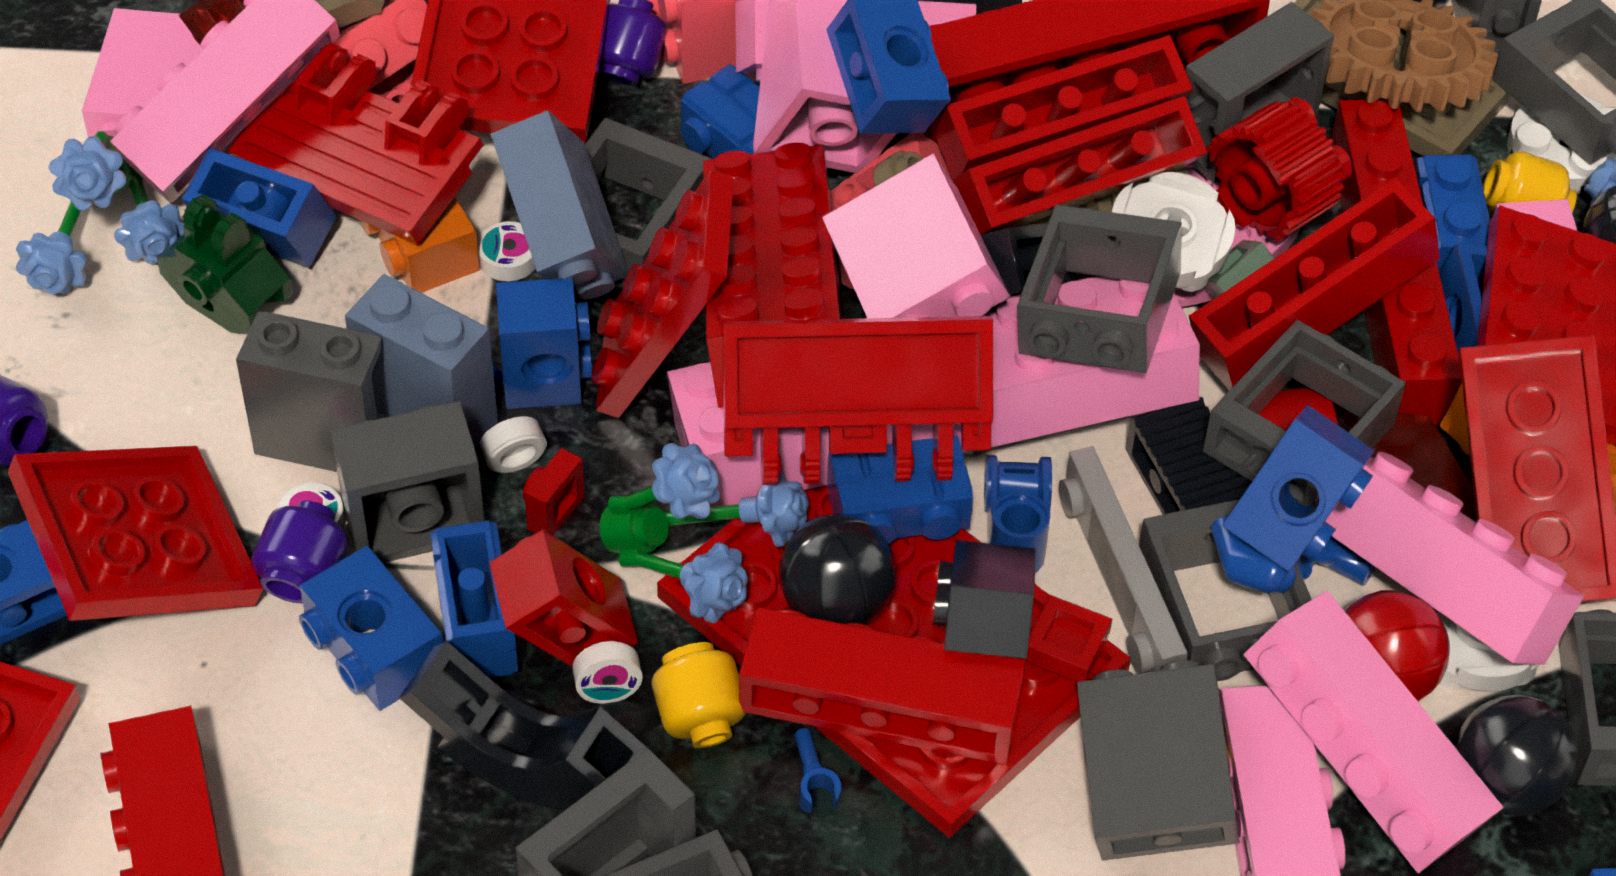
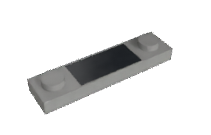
[1059,446,1188,674]

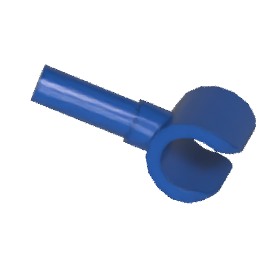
[795,728,841,813]

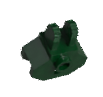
[157,194,293,333]

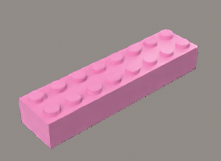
[667,276,1200,507]

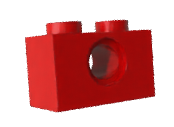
[489,529,638,666]

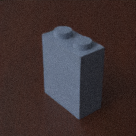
[491,110,629,300]
[345,274,498,449]

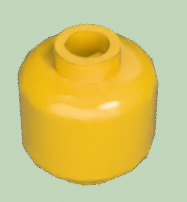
[1483,151,1577,219]
[651,642,746,748]

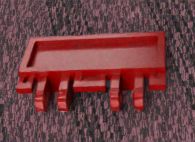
[227,42,484,245]
[722,316,993,485]

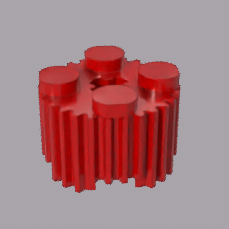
[1206,97,1352,242]

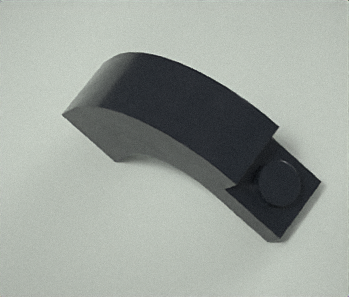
[399,641,651,811]

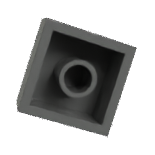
[330,401,484,563]

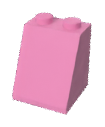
[753,0,897,173]

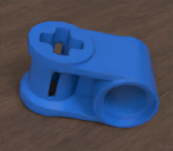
[984,455,1052,573]

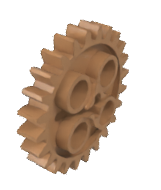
[1311,0,1498,112]

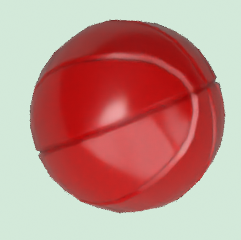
[1344,590,1450,701]

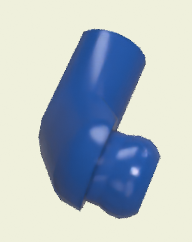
[1210,515,1296,593]
[1296,536,1376,586]

